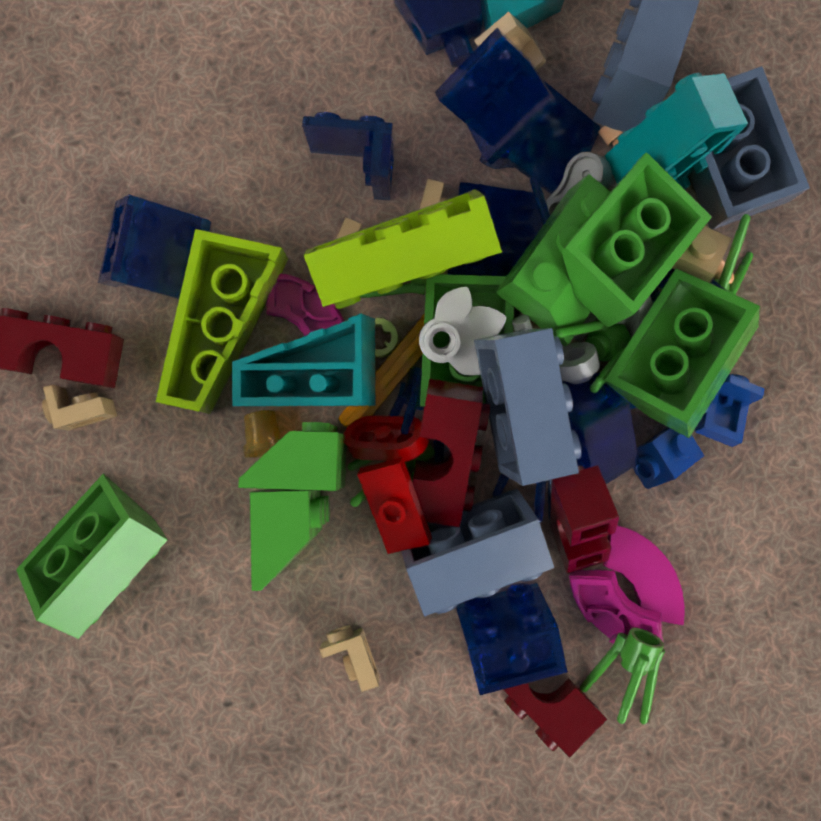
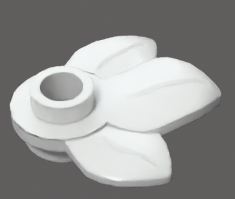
[419,287,506,376]

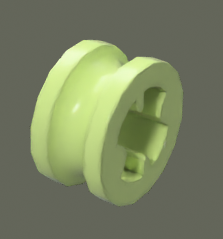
[375,318,398,358]

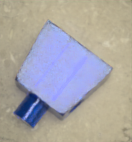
[393,0,483,68]

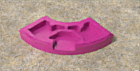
[266,273,345,336]
[603,525,685,626]
[569,570,663,644]

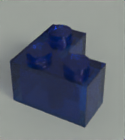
[562,374,639,484]

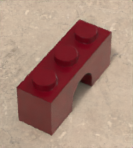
[0,308,124,389]
[412,379,490,527]
[550,465,619,574]
[472,617,607,758]

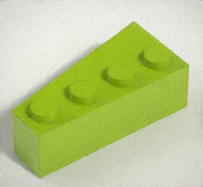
[304,189,502,309]
[156,229,289,414]

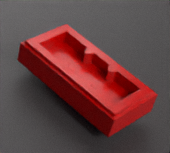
[357,457,432,554]

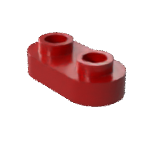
[344,416,429,461]

